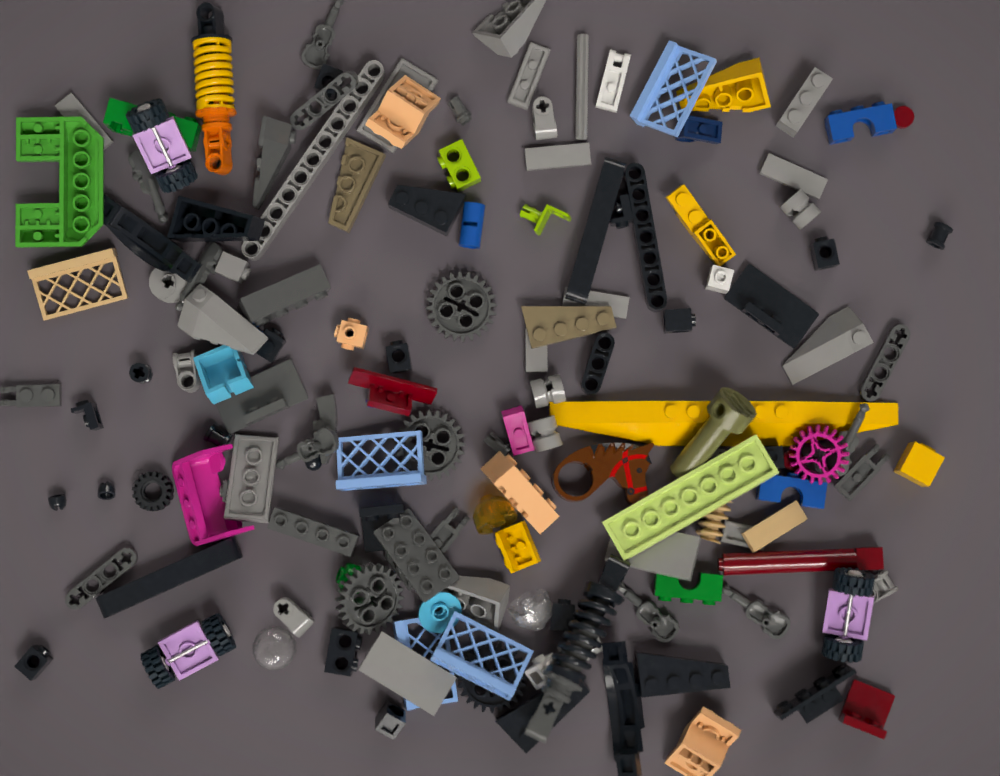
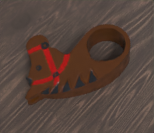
[552,443,654,505]

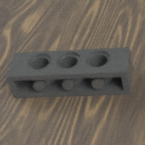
[267,507,360,557]

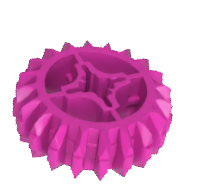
[789,425,850,485]

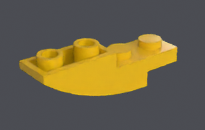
[665,184,736,266]

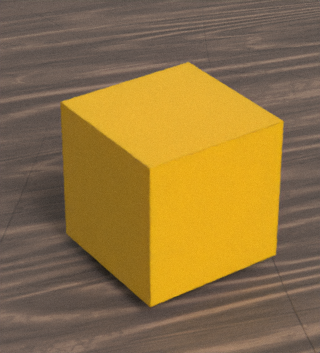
[893,442,945,487]

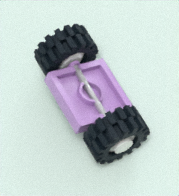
[125,98,198,193]
[821,567,875,663]
[140,613,236,689]

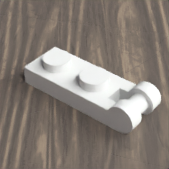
[595,49,631,112]

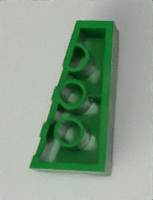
[103,98,201,152]

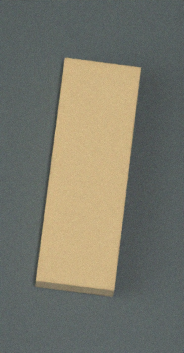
[741,500,808,553]

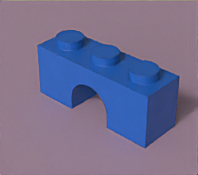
[824,102,897,145]
[756,473,828,509]

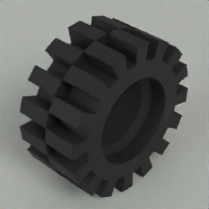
[132,472,174,511]

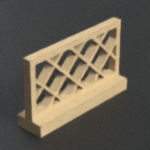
[27,248,128,321]

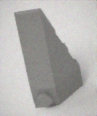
[472,0,546,58]
[177,284,268,355]
[782,306,874,385]
[442,576,510,632]

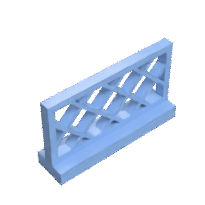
[630,40,717,138]
[336,430,427,491]
[430,611,534,701]
[393,617,458,710]

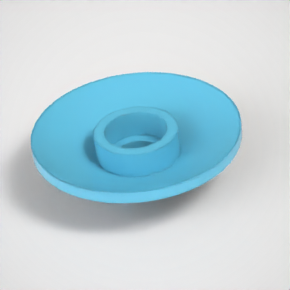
[418,592,462,633]

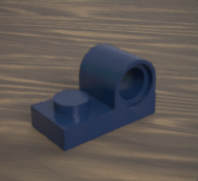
[675,115,722,144]

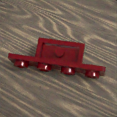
[348,367,437,416]

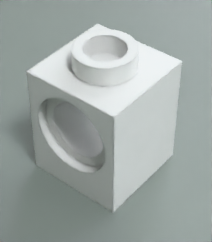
[705,265,734,294]

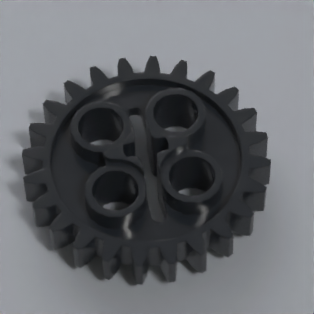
[456,641,528,713]

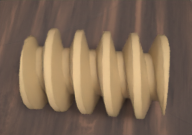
[695,501,733,544]

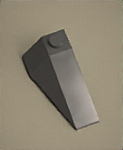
[252,116,297,210]

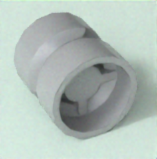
[780,189,821,230]
[530,374,566,409]
[527,415,563,452]

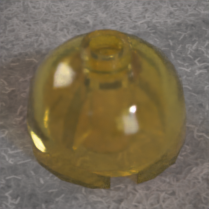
[473,494,518,535]

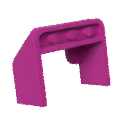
[172,444,255,546]

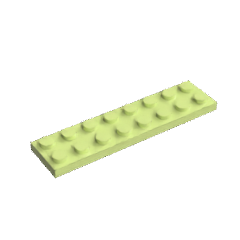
[602,434,779,561]

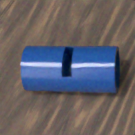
[459,202,486,249]

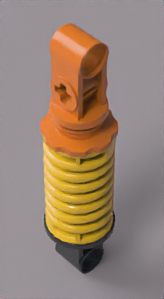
[191,2,237,175]

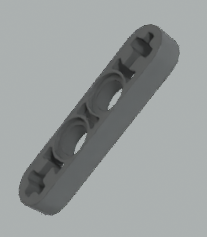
[290,70,359,130]
[859,324,911,402]
[65,548,138,610]

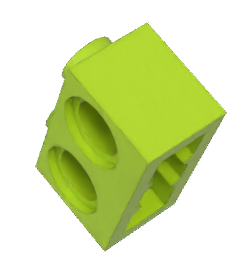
[437,139,481,192]

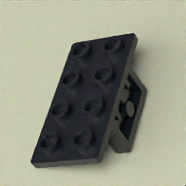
[724,264,819,349]
[773,664,857,724]

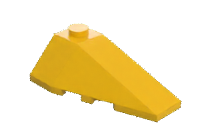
[676,57,771,112]

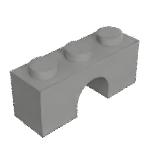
[776,67,833,138]

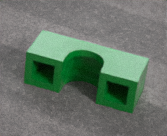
[653,573,723,605]

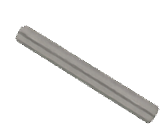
[575,34,589,140]

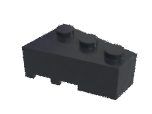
[388,185,466,236]

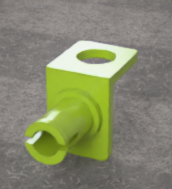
[520,204,571,236]

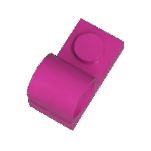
[501,405,534,456]

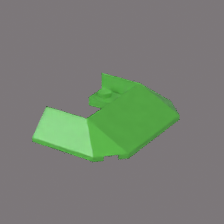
[15,117,104,248]

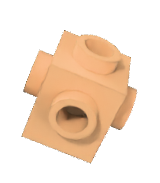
[334,318,369,351]

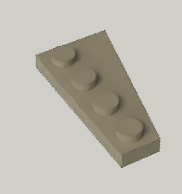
[328,137,386,233]
[521,306,617,349]

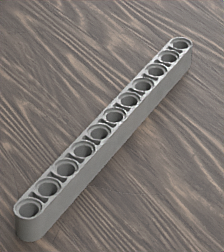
[241,60,385,261]

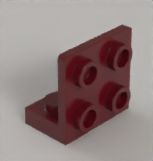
[838,679,895,740]

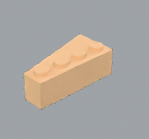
[480,451,560,534]

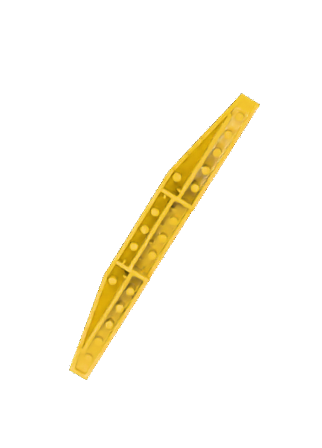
[549,401,898,446]

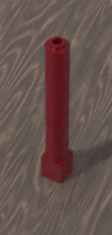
[718,547,884,576]

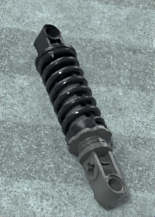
[525,554,631,744]

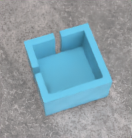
[193,345,254,405]

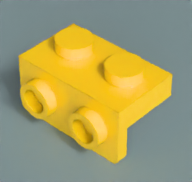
[495,520,541,573]

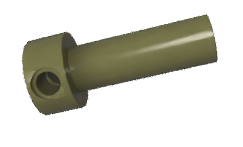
[670,387,757,478]

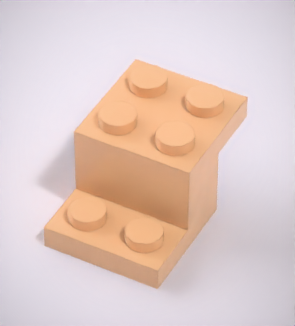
[366,75,441,149]
[665,706,741,776]

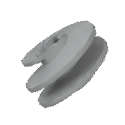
[149,268,188,303]

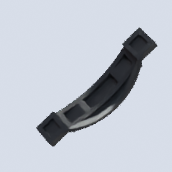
[104,195,202,283]
[602,641,645,776]

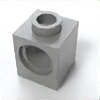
[215,251,251,284]

